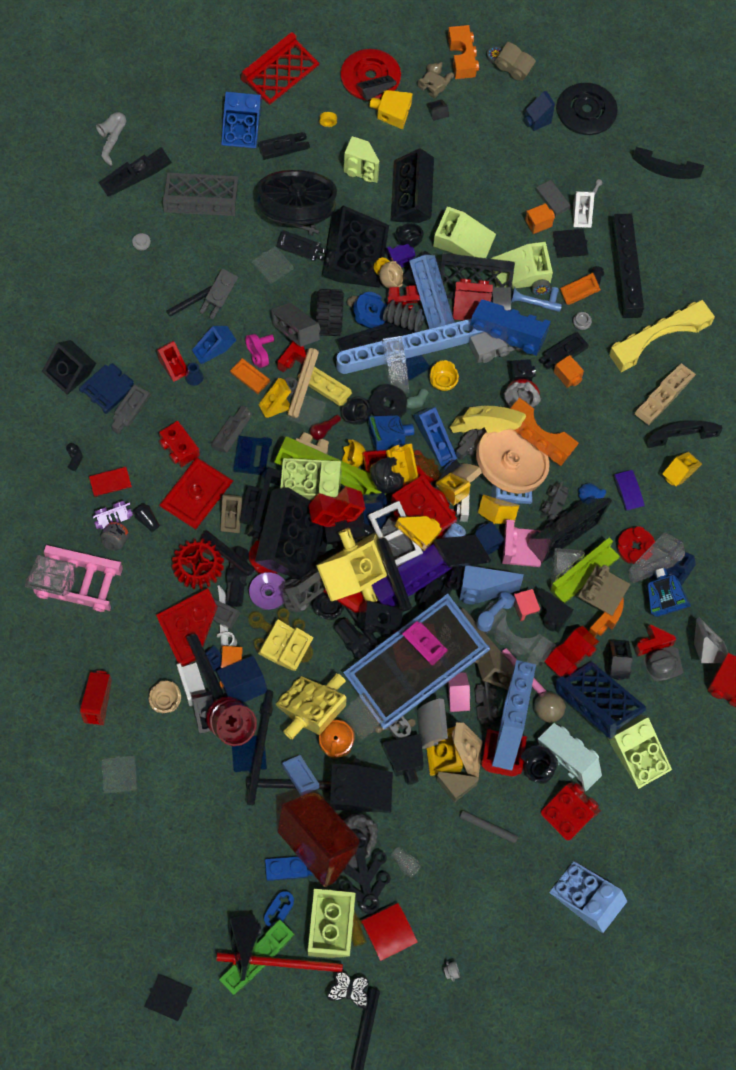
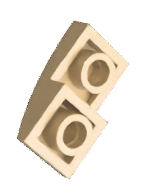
[451,464,482,482]

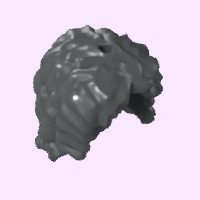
[333,813,378,869]

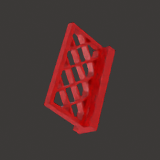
[241,32,320,105]

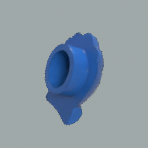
[578,483,606,502]

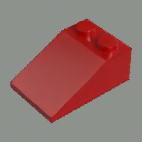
[708,653,736,707]

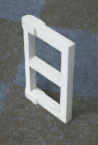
[368,501,423,566]

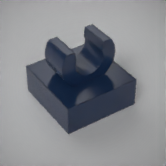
[206,646,222,672]

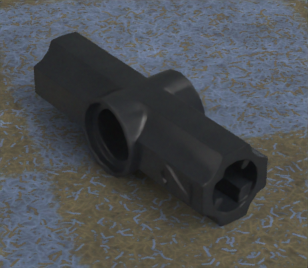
[226,547,248,607]
[334,618,383,674]

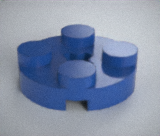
[354,292,387,328]

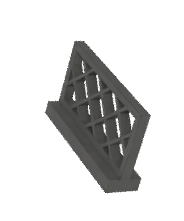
[163,173,238,216]

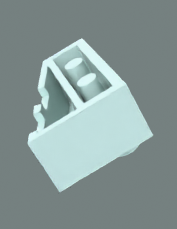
[538,723,602,792]

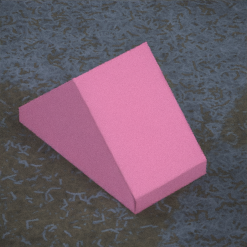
[447,673,470,712]

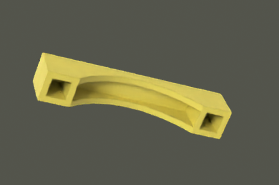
[609,300,715,372]

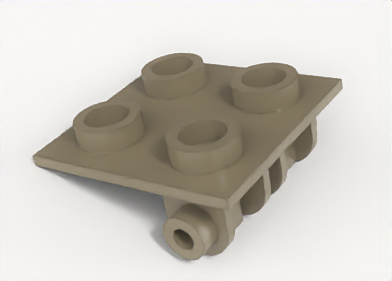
[578,565,631,616]

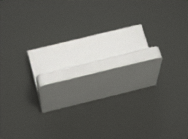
[177,663,206,706]

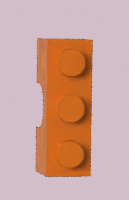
[448,25,479,79]

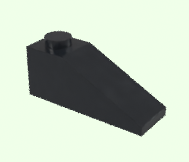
[228,915,261,981]

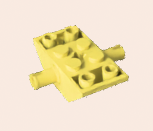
[316,528,388,602]
[275,673,347,740]

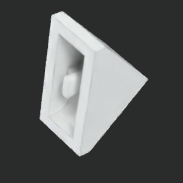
[573,191,594,228]

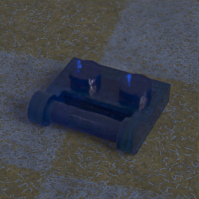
[234,436,272,475]

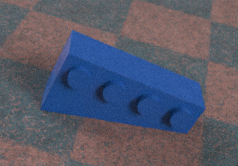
[470,299,551,356]

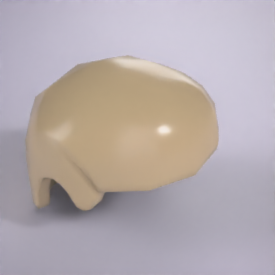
[380,261,404,288]

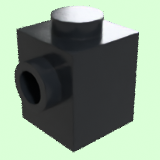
[511,359,536,382]

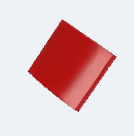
[361,902,418,961]

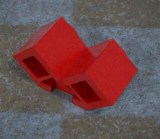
[309,486,366,527]
[544,625,599,677]

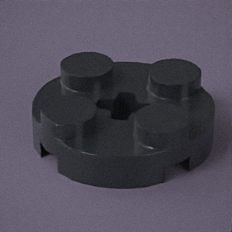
[370,384,408,418]

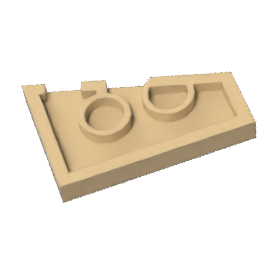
[452,723,483,777]

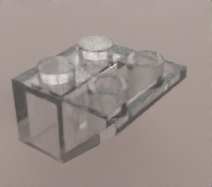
[25,555,76,596]

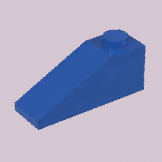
[413,407,458,467]

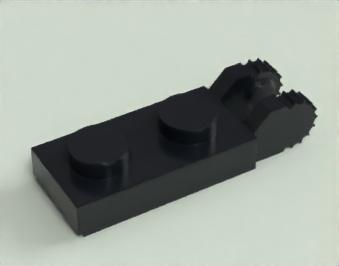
[258,132,310,160]

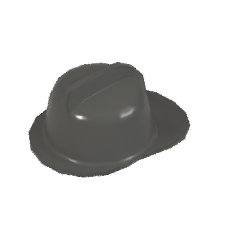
[643,647,684,681]

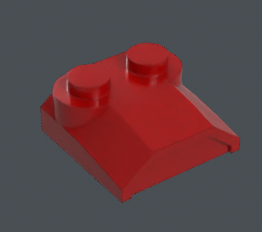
[482,729,527,776]

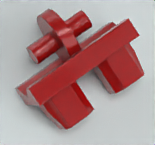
[386,286,421,311]

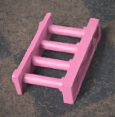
[32,545,123,612]

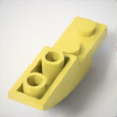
[450,406,526,433]

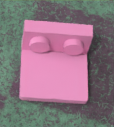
[502,520,542,567]

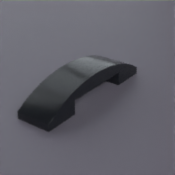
[633,147,704,179]
[647,421,723,448]

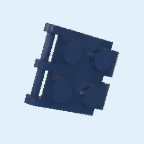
[79,363,134,414]

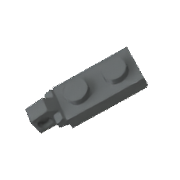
[111,385,151,434]
[211,406,252,452]
[456,427,487,460]

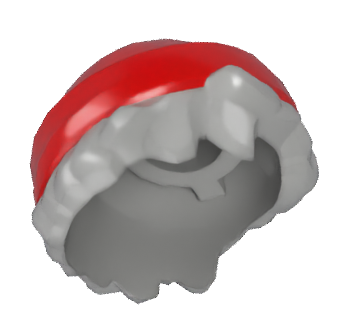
[504,379,541,408]

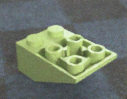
[433,206,496,258]
[491,242,553,289]
[280,458,342,501]
[608,715,672,789]

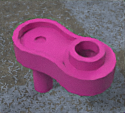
[246,334,274,368]

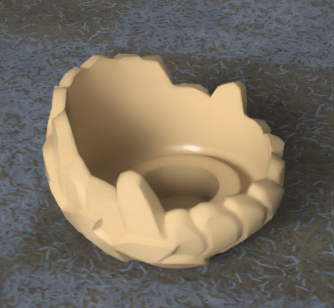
[149,681,181,713]

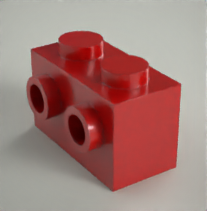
[159,421,200,468]

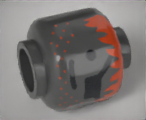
[100,522,129,551]

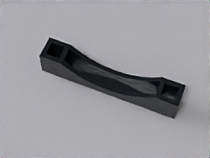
[611,213,644,318]

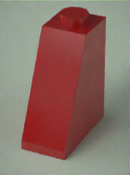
[80,671,112,725]

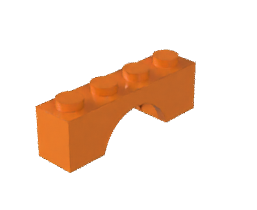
[510,397,579,466]

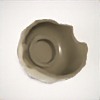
[534,691,566,723]

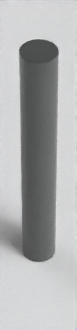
[460,811,518,843]

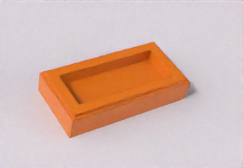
[560,273,601,305]
[230,358,270,394]

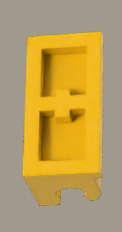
[386,444,419,484]

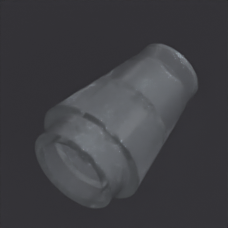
[391,847,421,877]

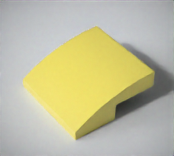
[258,619,314,671]

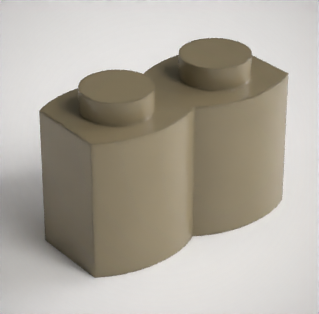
[494,42,536,81]

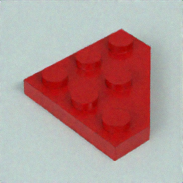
[156,588,218,667]

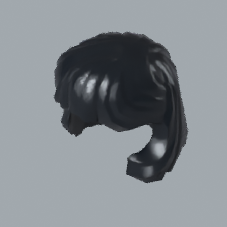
[370,457,404,494]
[521,745,558,784]

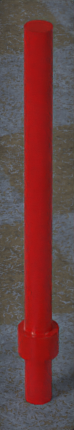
[217,953,343,972]

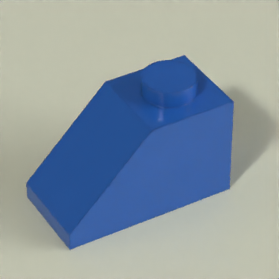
[192,326,236,364]

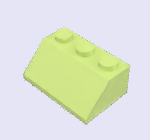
[308,889,356,958]

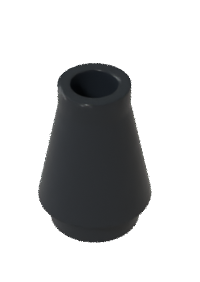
[133,503,160,533]

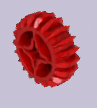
[172,538,224,590]

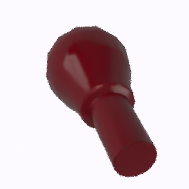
[310,415,341,440]

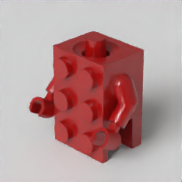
[391,475,457,547]

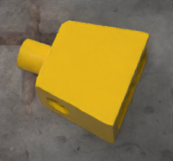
[370,90,413,129]

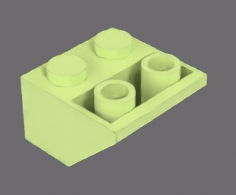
[344,136,379,183]

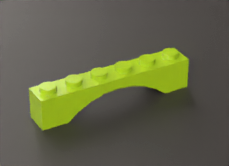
[275,436,386,495]

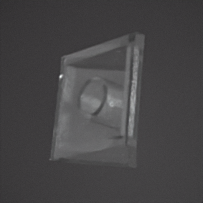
[550,548,585,588]

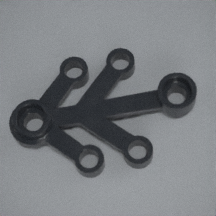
[335,833,391,914]

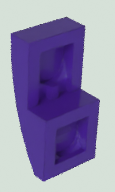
[614,470,645,511]

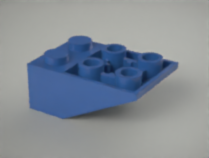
[221,92,262,148]

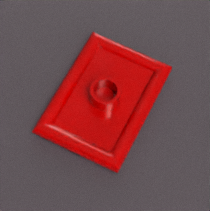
[159,457,234,530]

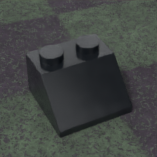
[42,340,96,395]

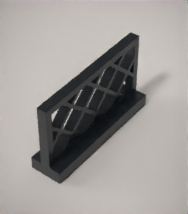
[440,253,515,302]

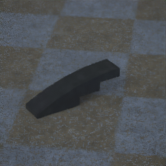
[99,147,172,197]

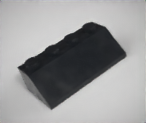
[391,148,434,223]

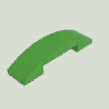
[219,920,294,995]

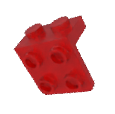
[453,279,493,321]
[541,782,601,841]

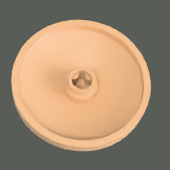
[476,429,549,494]

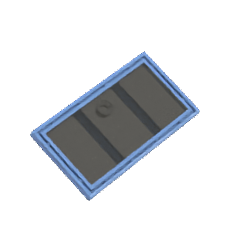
[343,594,490,729]

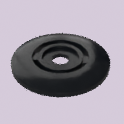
[557,83,618,135]

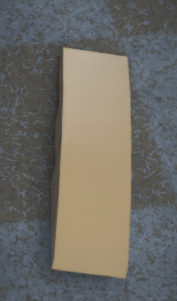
[635,363,696,425]

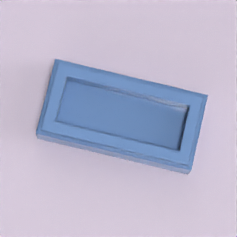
[282,755,319,796]

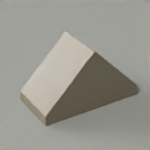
[221,494,243,533]
[437,772,479,803]

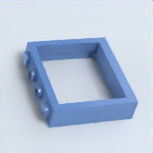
[492,660,536,770]

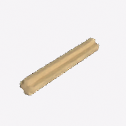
[288,348,319,418]

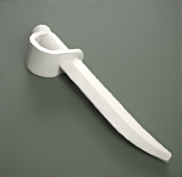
[217,585,237,653]

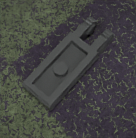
[200,268,238,320]

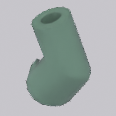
[407,389,429,409]

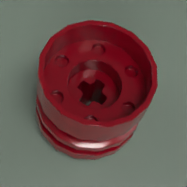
[206,697,257,746]

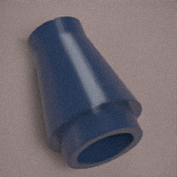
[185,363,204,386]

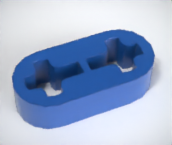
[264,892,294,929]

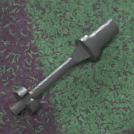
[268,217,320,236]

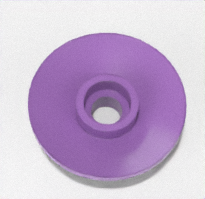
[249,572,286,610]

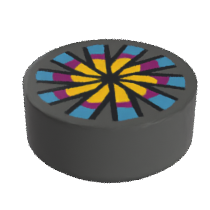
[487,46,502,64]
[532,279,551,295]

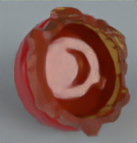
[414,450,440,483]

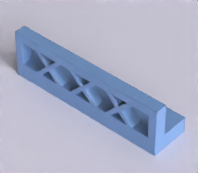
[409,255,455,329]

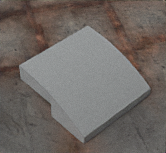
[417,698,448,749]

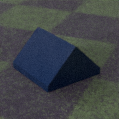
[216,656,267,703]

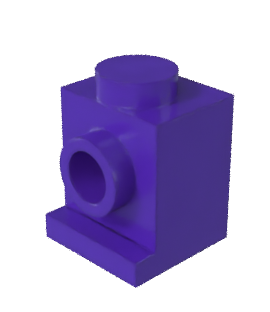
[386,244,415,268]

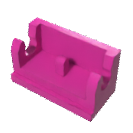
[402,621,448,666]

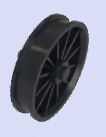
[257,170,337,224]

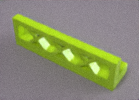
[550,538,620,603]

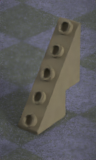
[451,608,514,690]

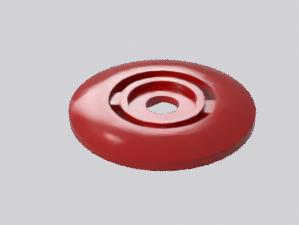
[341,49,401,101]

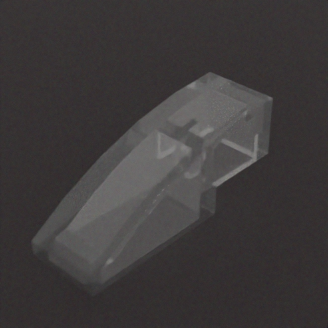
[382,336,409,393]

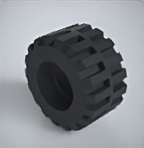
[316,289,344,336]

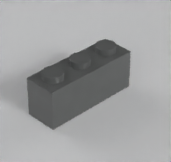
[271,303,320,347]

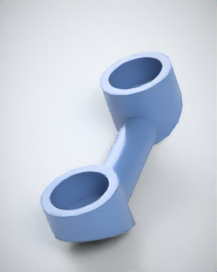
[476,592,515,632]

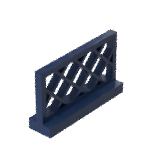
[556,662,646,739]

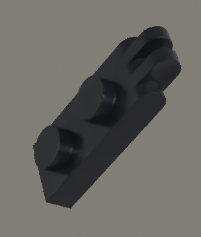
[277,230,327,261]
[540,332,589,369]

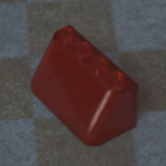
[278,793,359,887]

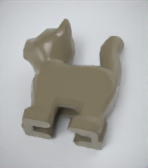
[418,62,454,99]

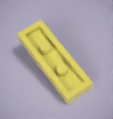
[298,367,352,406]

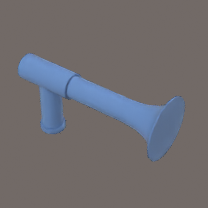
[511,286,561,312]

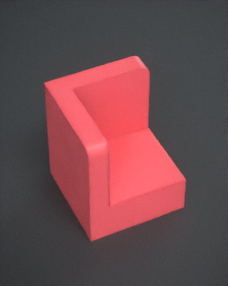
[514,589,540,621]

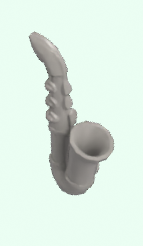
[96,112,126,166]

